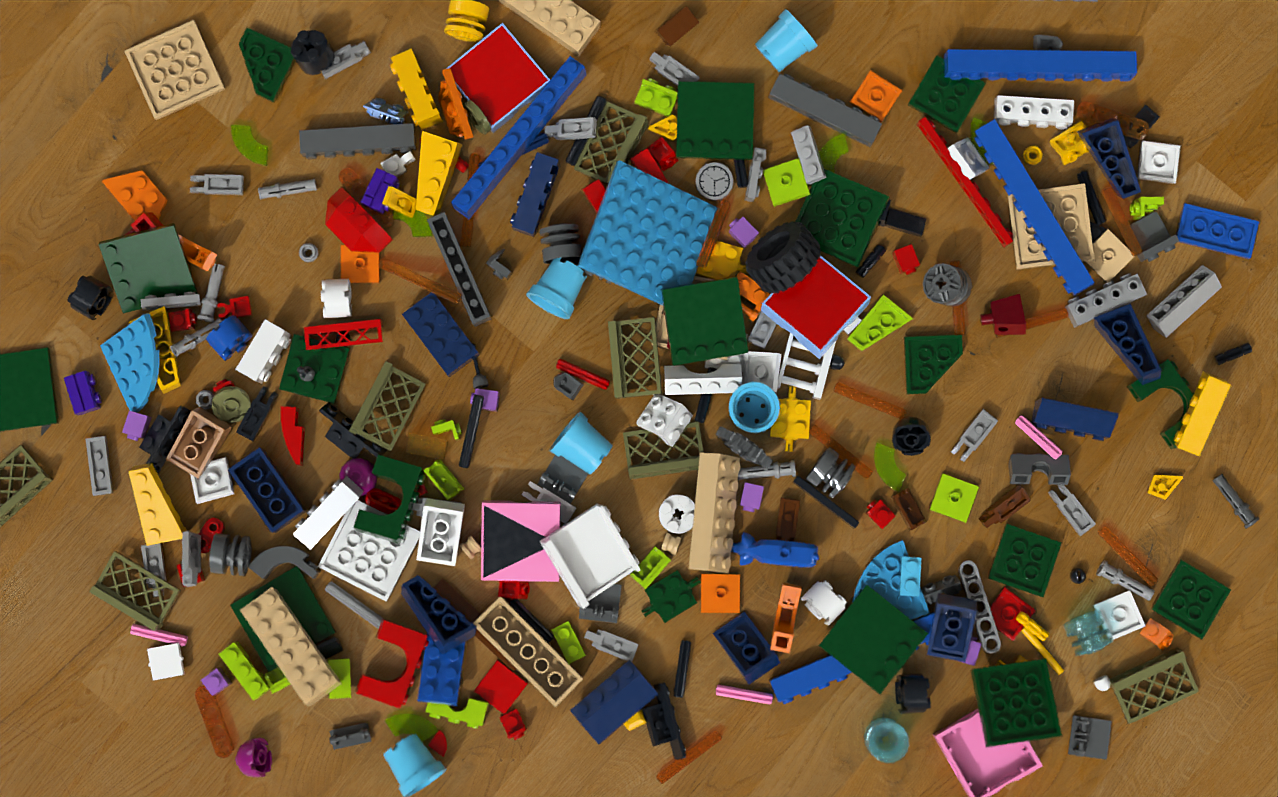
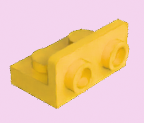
[1050,121,1089,165]

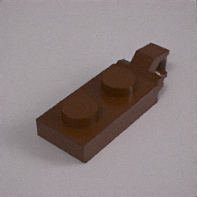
[979,484,1031,528]
[776,498,800,542]

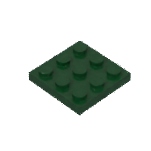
[908,55,986,133]
[279,334,350,404]
[988,524,1062,598]
[1150,560,1231,640]

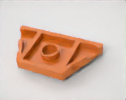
[438,68,473,139]
[102,170,168,221]

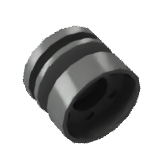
[539,223,582,264]
[923,263,972,307]
[806,447,856,498]
[210,533,252,576]

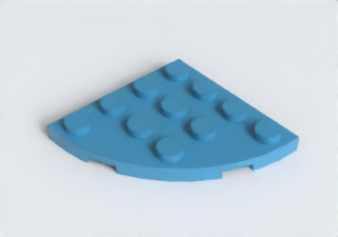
[100,313,159,413]
[852,540,929,620]

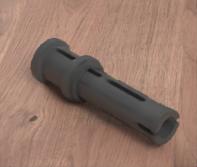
[1212,474,1260,529]

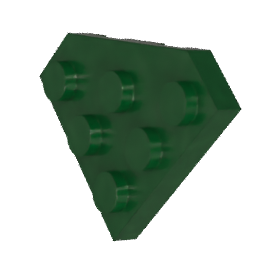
[239,27,295,103]
[904,335,963,395]

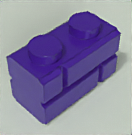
[361,168,400,214]
[64,371,102,415]

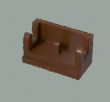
[655,6,699,47]
[891,488,927,531]

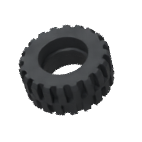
[746,221,821,293]

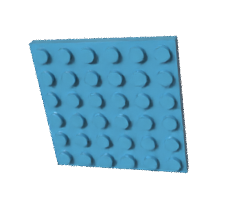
[578,160,719,306]

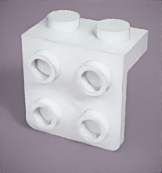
[636,394,693,447]

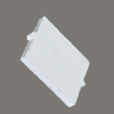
[147,643,185,680]

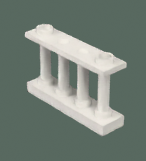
[777,333,836,400]

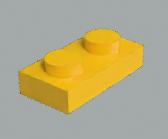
[382,186,417,218]

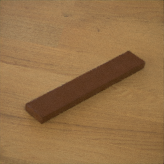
[434,578,517,672]

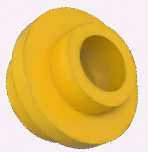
[1023,146,1043,165]

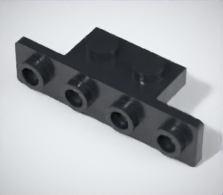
[319,402,388,459]
[139,406,191,474]
[642,682,686,760]

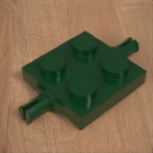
[641,570,701,623]

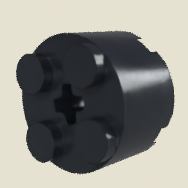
[291,30,335,75]
[67,275,113,320]
[895,673,931,714]

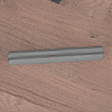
[325,582,384,629]

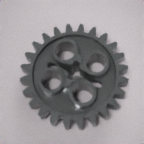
[716,426,773,469]

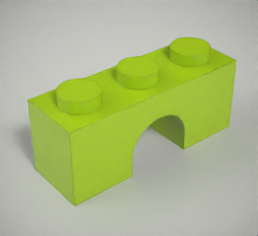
[219,642,270,701]
[425,698,489,729]

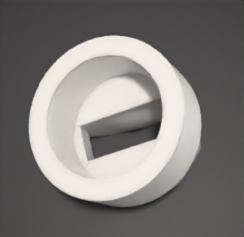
[1093,675,1111,691]

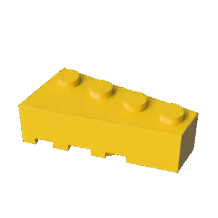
[389,49,442,130]
[416,131,462,216]
[129,306,181,394]
[1174,371,1231,456]
[129,463,187,546]

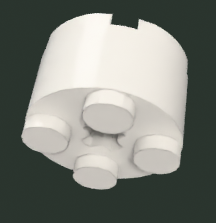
[321,279,352,318]
[659,495,695,534]
[801,581,847,625]

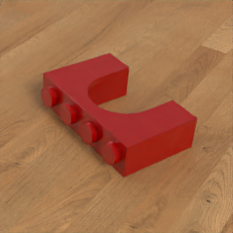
[581,148,669,214]
[355,618,429,709]

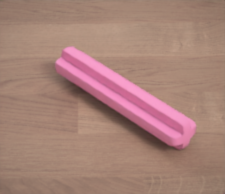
[1015,415,1062,459]
[130,624,188,646]
[716,685,773,704]

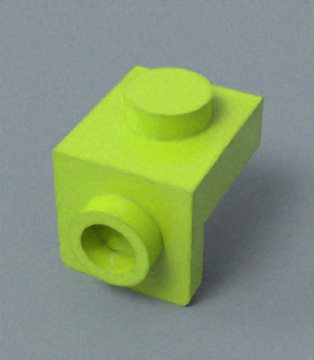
[431,419,462,441]

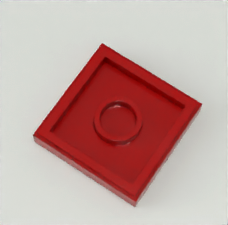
[985,587,1036,641]
[474,660,528,715]

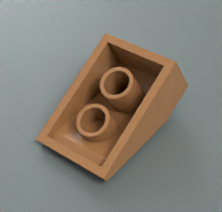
[166,407,232,479]

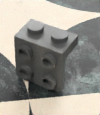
[1124,212,1179,262]

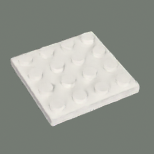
[318,500,420,602]

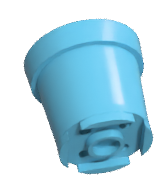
[755,9,818,72]
[526,258,587,319]
[729,382,780,433]
[549,412,613,474]
[383,734,447,797]

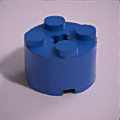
[206,315,253,361]

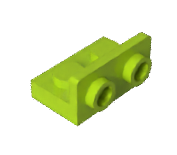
[634,78,678,117]
[1129,197,1164,220]

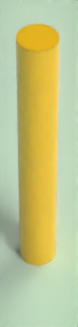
[1021,627,1064,675]

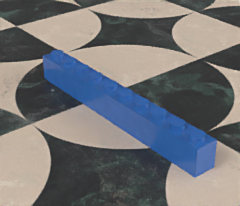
[944,49,1137,82]
[451,56,587,219]
[974,119,1094,296]
[769,612,934,704]

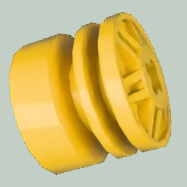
[444,0,489,42]

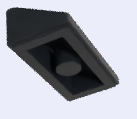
[884,208,926,237]
[316,637,343,659]

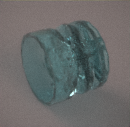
[1063,610,1114,656]
[864,717,909,763]

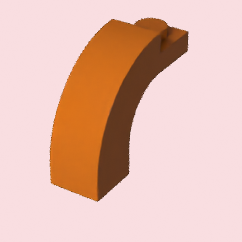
[178,234,217,271]
[770,582,802,653]

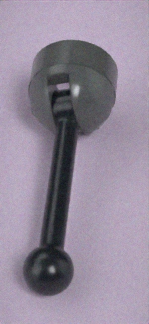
[472,343,489,389]
[297,366,315,382]

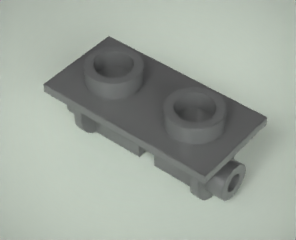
[921,575,962,605]
[329,722,371,750]

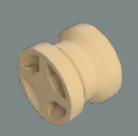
[660,533,681,555]
[459,535,481,560]

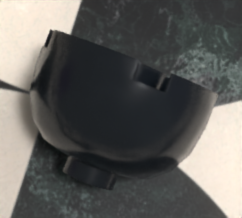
[892,417,931,456]

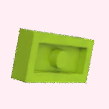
[552,621,586,664]

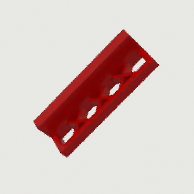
[304,319,383,350]

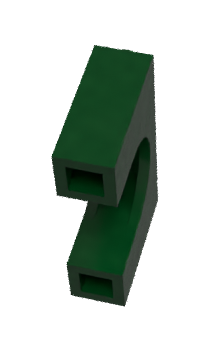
[1126,359,1195,449]
[353,455,426,544]

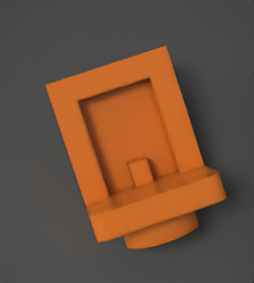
[1139,618,1173,651]

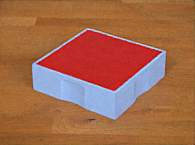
[446,23,550,133]
[761,255,871,359]

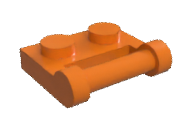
[736,272,771,321]

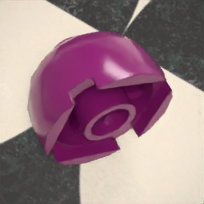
[339,458,377,496]
[235,738,272,777]

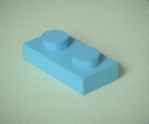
[899,556,921,596]

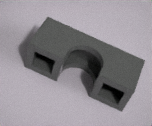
[1008,453,1071,485]

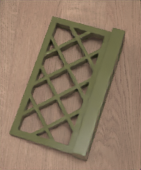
[574,102,649,185]
[608,317,662,399]
[349,361,425,451]
[623,422,703,480]
[0,445,53,527]
[89,551,180,631]
[1110,648,1199,724]

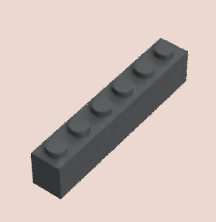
[769,74,882,148]
[299,123,417,159]
[427,212,492,327]

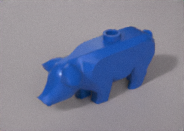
[731,532,819,567]

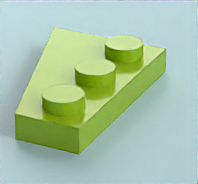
[847,295,913,351]

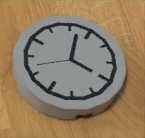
[695,162,733,201]

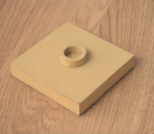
[1085,229,1135,283]

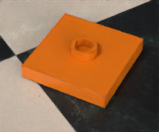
[850,70,902,123]
[341,245,380,284]
[701,574,740,613]

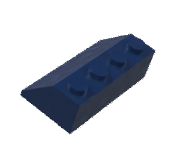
[1031,398,1119,441]
[570,660,658,744]

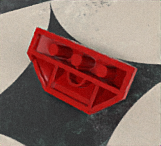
[325,187,393,253]

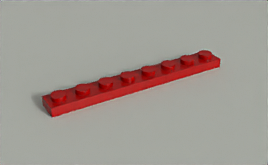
[917,117,1013,248]

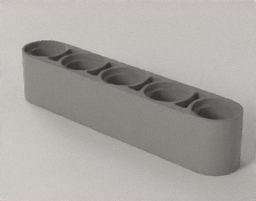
[958,561,1001,653]

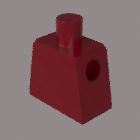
[980,294,1026,335]

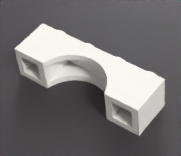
[664,364,742,395]

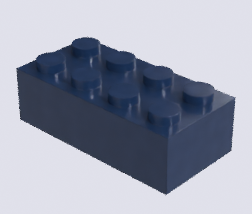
[402,291,480,377]
[228,447,307,533]

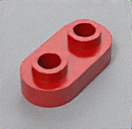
[365,488,402,515]
[198,518,225,553]

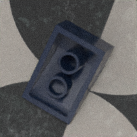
[927,593,977,662]
[713,611,780,685]

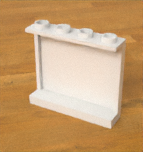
[539,504,641,609]

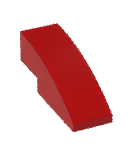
[281,406,305,466]

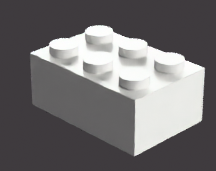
[236,319,291,384]
[417,498,465,566]

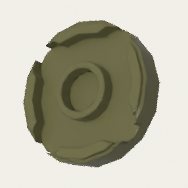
[463,100,491,135]
[212,386,251,423]

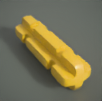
[1016,612,1049,641]

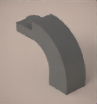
[248,546,320,579]

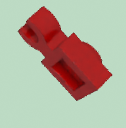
[217,296,252,318]

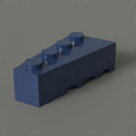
[1076,118,1141,199]
[510,152,560,237]
[1094,304,1161,385]
[401,575,477,655]

